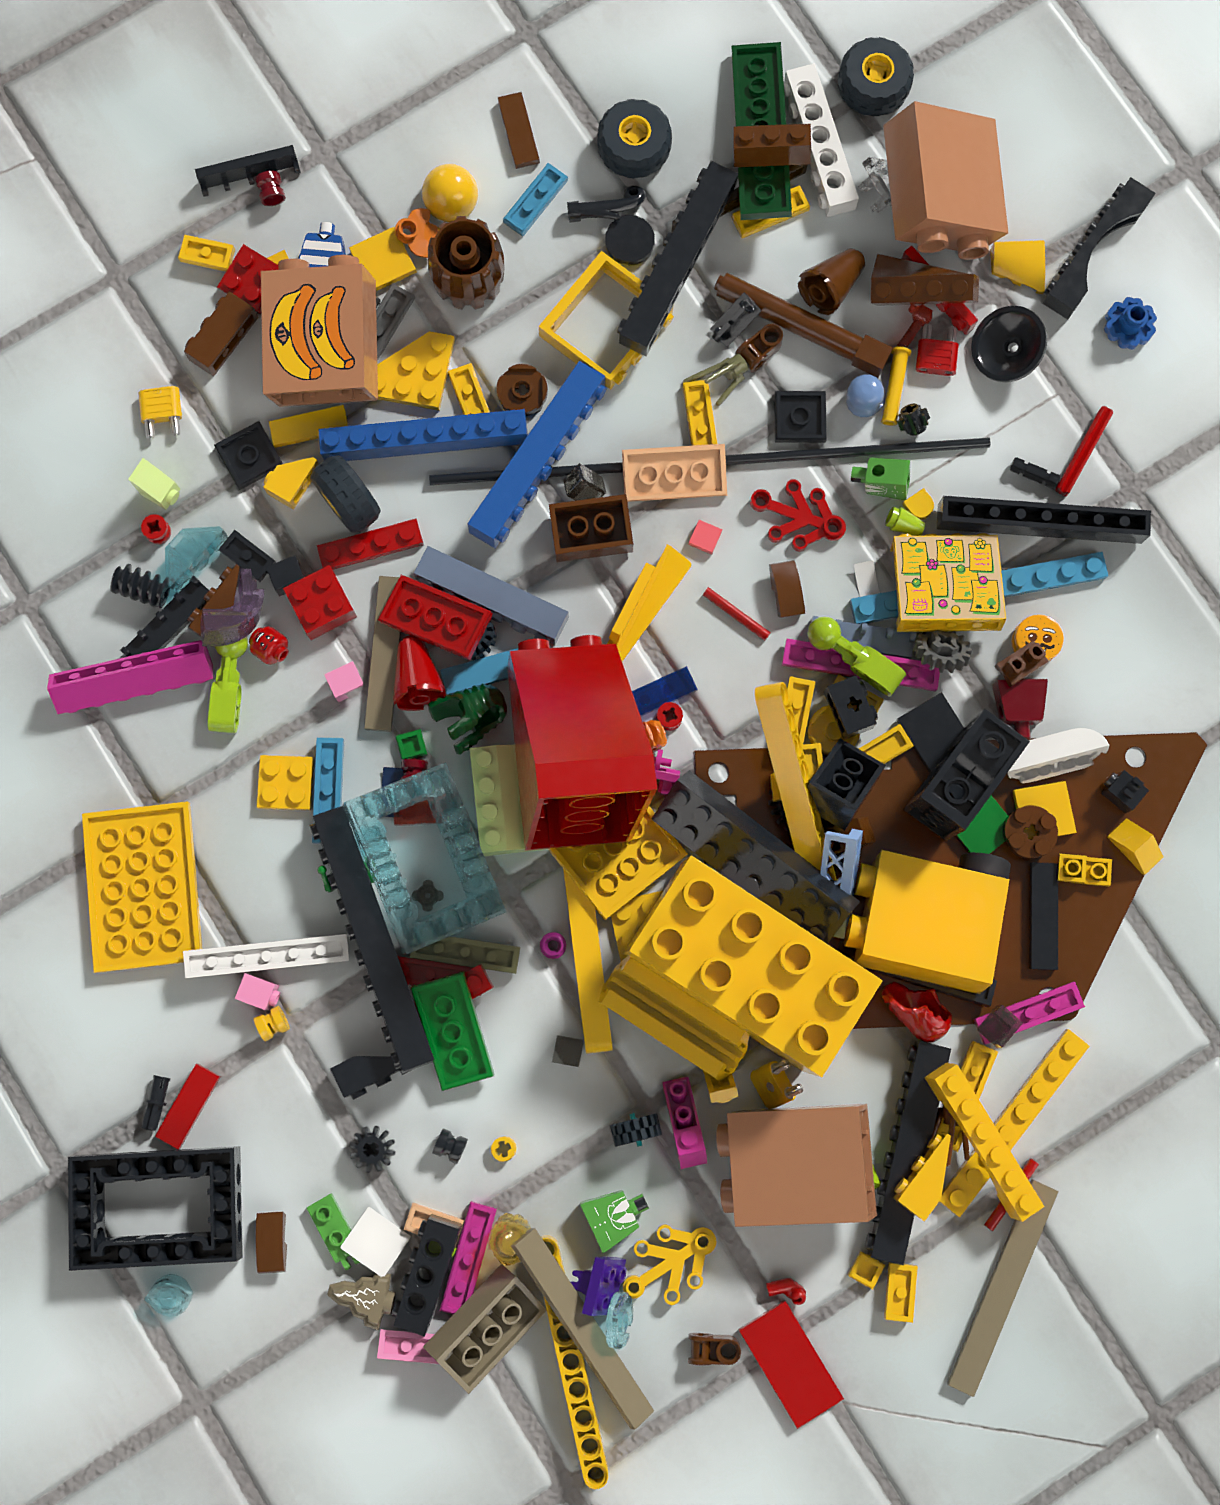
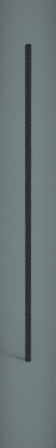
[429,437,991,485]

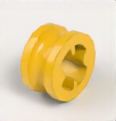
[491,1136,517,1162]

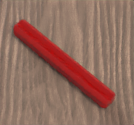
[1056,406,1113,496]

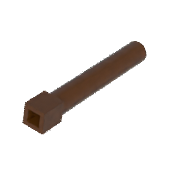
[714,273,893,378]

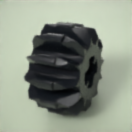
[349,1125,396,1173]

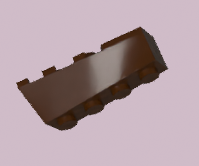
[871,254,979,306]

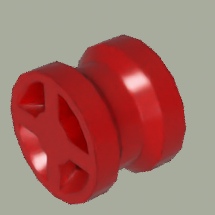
[141,514,171,545]
[656,702,683,731]

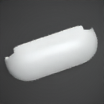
[1007,728,1109,783]

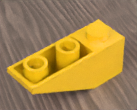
[894,1132,951,1222]

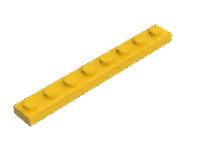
[939,1029,1090,1217]

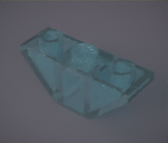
[165,526,228,593]

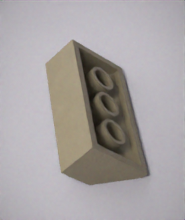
[423,1264,547,1394]

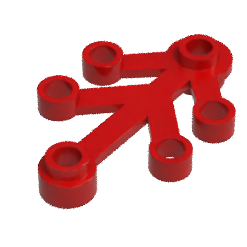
[750,479,846,552]

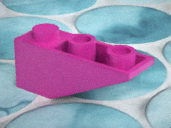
[662,1077,707,1169]

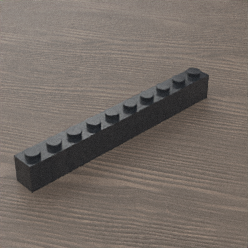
[309,806,434,1074]

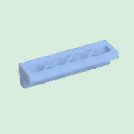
[820,829,863,939]

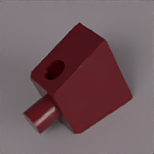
[992,679,1048,739]

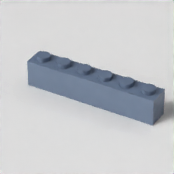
[414,546,569,645]

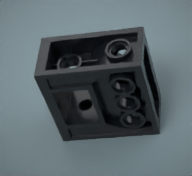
[903,709,1030,841]

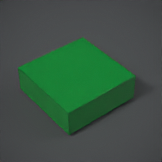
[395,729,428,760]

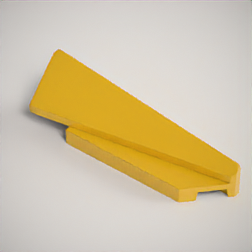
[607,544,691,662]

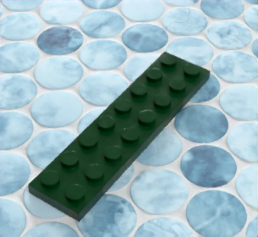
[731,42,792,220]

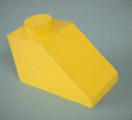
[263,457,319,510]

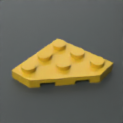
[377,331,455,411]

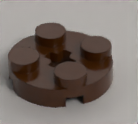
[497,364,548,416]
[1003,805,1058,859]

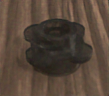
[412,880,444,912]

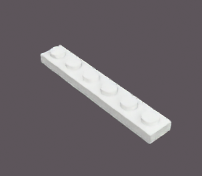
[183,934,349,978]

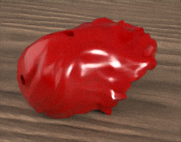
[882,981,952,1042]

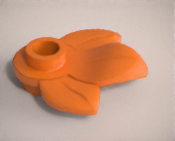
[394,208,437,258]

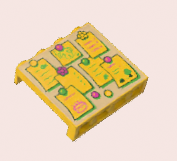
[890,533,1006,632]

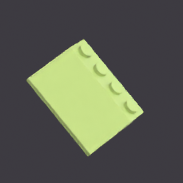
[470,745,545,857]

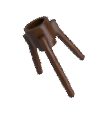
[932,1105,970,1167]

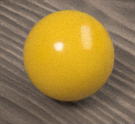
[422,164,478,222]

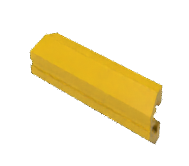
[598,956,749,1081]

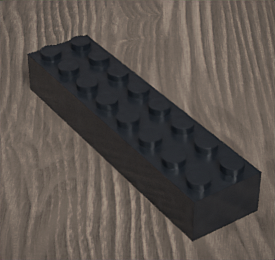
[651,770,860,944]

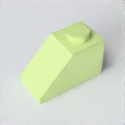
[128,458,180,510]

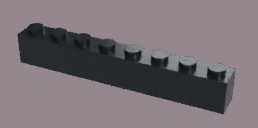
[617,161,738,356]
[937,496,1151,544]
[865,1041,951,1266]

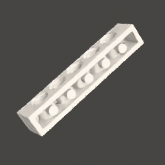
[784,63,859,217]

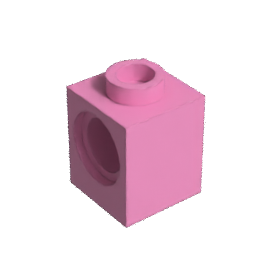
[235,973,281,1011]

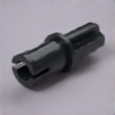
[141,1075,171,1131]

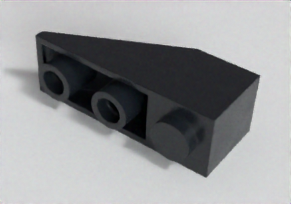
[330,1056,414,1100]

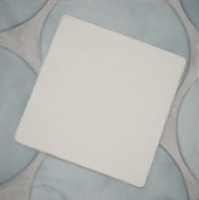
[341,1207,411,1277]

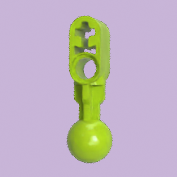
[807,616,906,696]
[208,626,248,733]

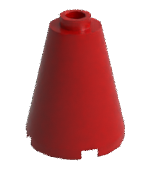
[393,635,446,711]

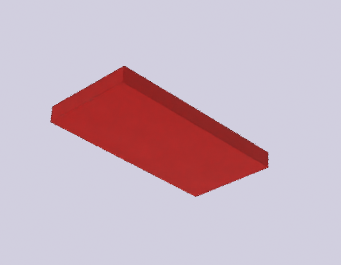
[378,574,493,660]
[738,1300,844,1429]

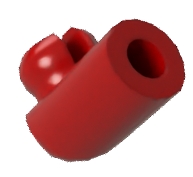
[766,1278,806,1305]

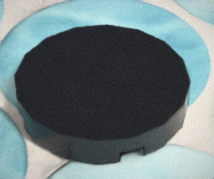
[605,215,655,265]

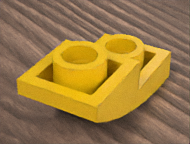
[1057,854,1112,887]

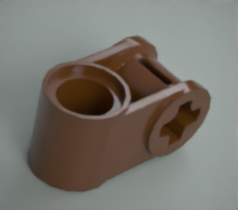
[735,324,783,372]
[688,1333,741,1365]

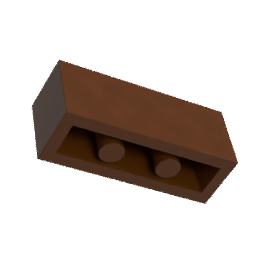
[733,124,811,167]
[184,291,259,377]

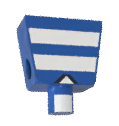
[298,222,346,268]

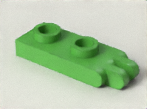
[306,1193,360,1270]

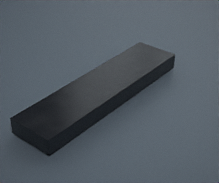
[1029,862,1058,970]

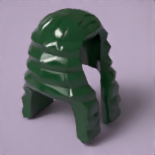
[428,683,507,755]

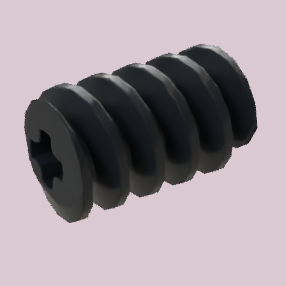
[110,564,171,608]

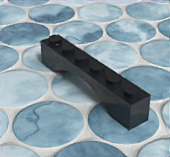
[1043,177,1156,320]

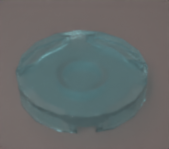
[606,1291,633,1350]

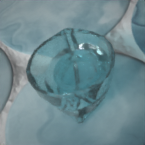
[144,1274,193,1317]

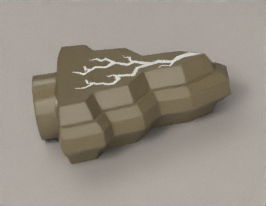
[327,1273,396,1330]

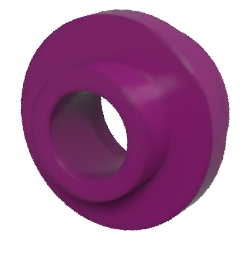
[540,932,567,959]

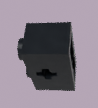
[824,675,878,740]

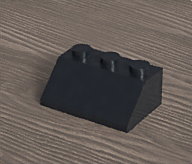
[807,738,886,831]

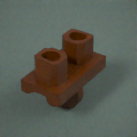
[994,640,1049,687]

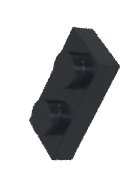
[218,529,276,582]

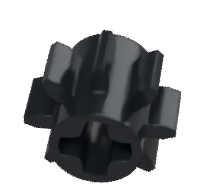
[897,403,930,436]

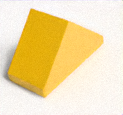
[1107,818,1163,875]

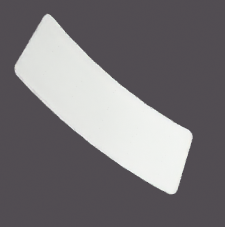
[854,560,880,597]

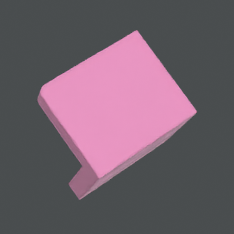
[324,661,364,702]

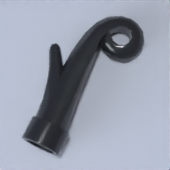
[567,186,646,223]

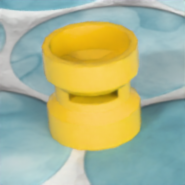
[253,1005,290,1042]

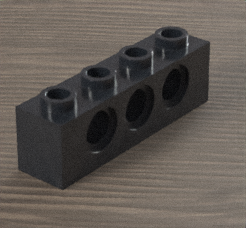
[391,1214,462,1337]

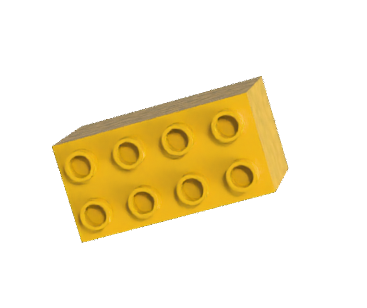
[623,855,883,1078]

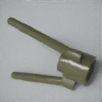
[683,354,748,406]

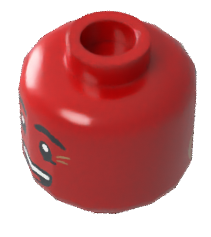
[249,626,289,665]

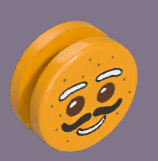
[1011,615,1064,661]

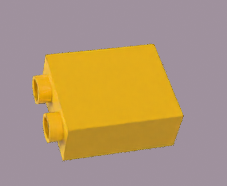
[844,850,1010,994]

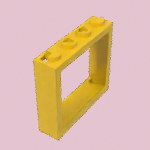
[538,251,674,390]

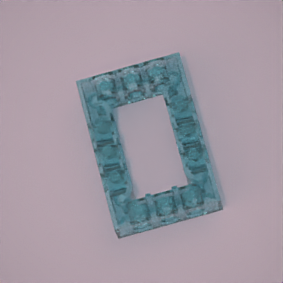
[342,762,507,954]

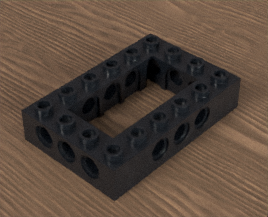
[68,1146,243,1271]

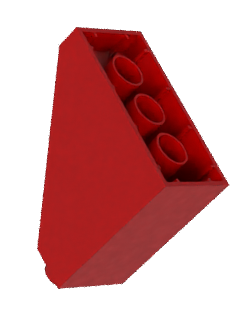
[507,635,657,851]

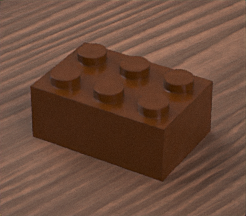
[549,494,634,562]

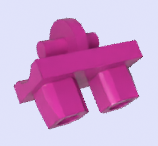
[654,749,680,794]

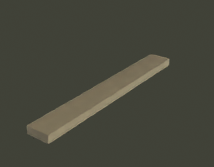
[947,1179,1059,1397]
[511,1228,654,1430]

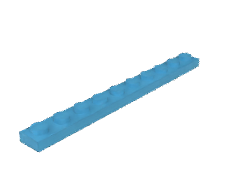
[850,552,1108,624]

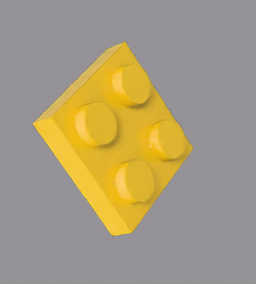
[257,755,314,810]

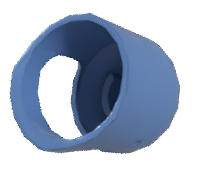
[846,374,885,417]

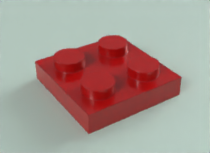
[217,244,278,315]

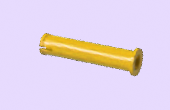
[881,347,911,426]

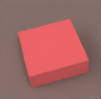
[688,520,723,555]

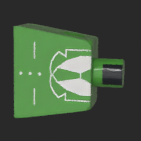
[851,458,910,501]
[580,1190,649,1253]

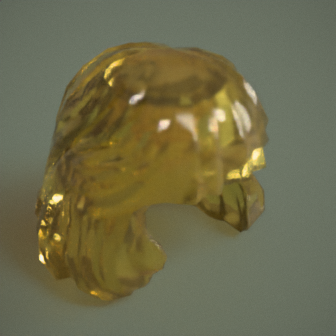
[488,1213,531,1266]

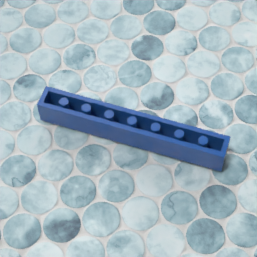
[467,361,607,549]
[319,409,528,461]

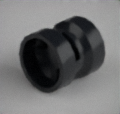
[432,1128,468,1164]

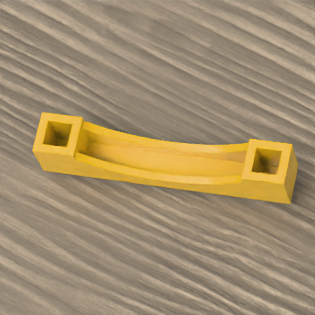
[925,1063,1045,1222]

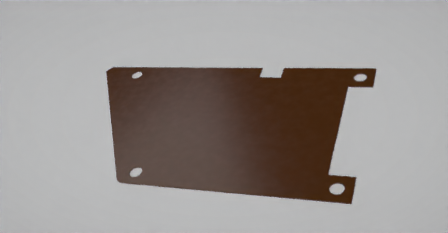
[695,732,1207,1029]

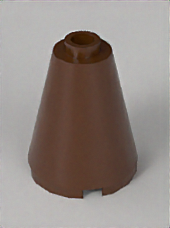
[798,248,865,315]

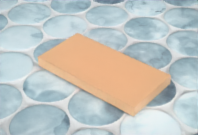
[622,444,727,502]

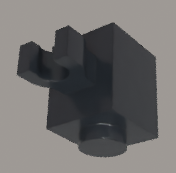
[1101,770,1149,814]

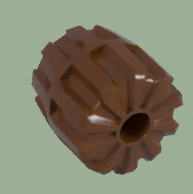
[428,216,505,310]

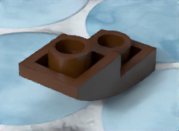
[769,560,806,618]
[256,1212,287,1274]

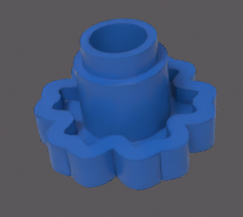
[1104,297,1157,350]

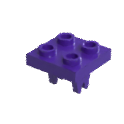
[571,1257,627,1316]

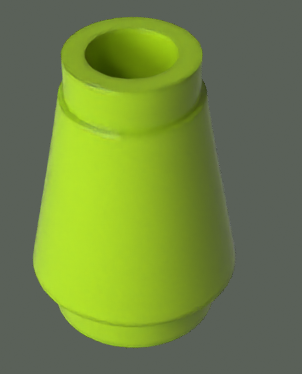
[885,506,926,536]

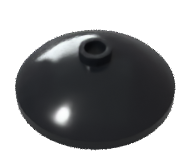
[971,306,1048,382]

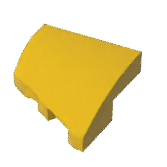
[990,240,1045,294]

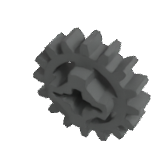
[913,630,972,673]

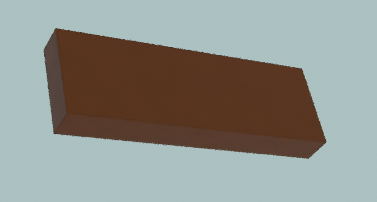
[498,92,540,169]

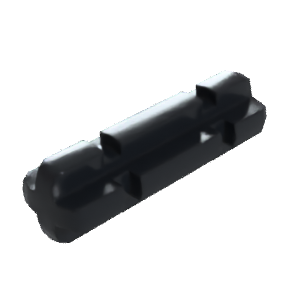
[1010,457,1060,489]

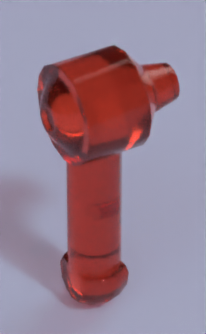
[896,304,933,348]

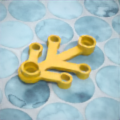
[623,1224,716,1305]

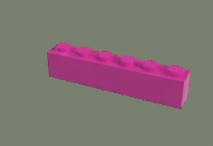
[47,639,213,714]

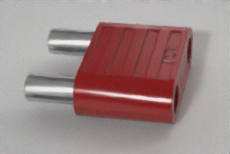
[916,324,959,376]

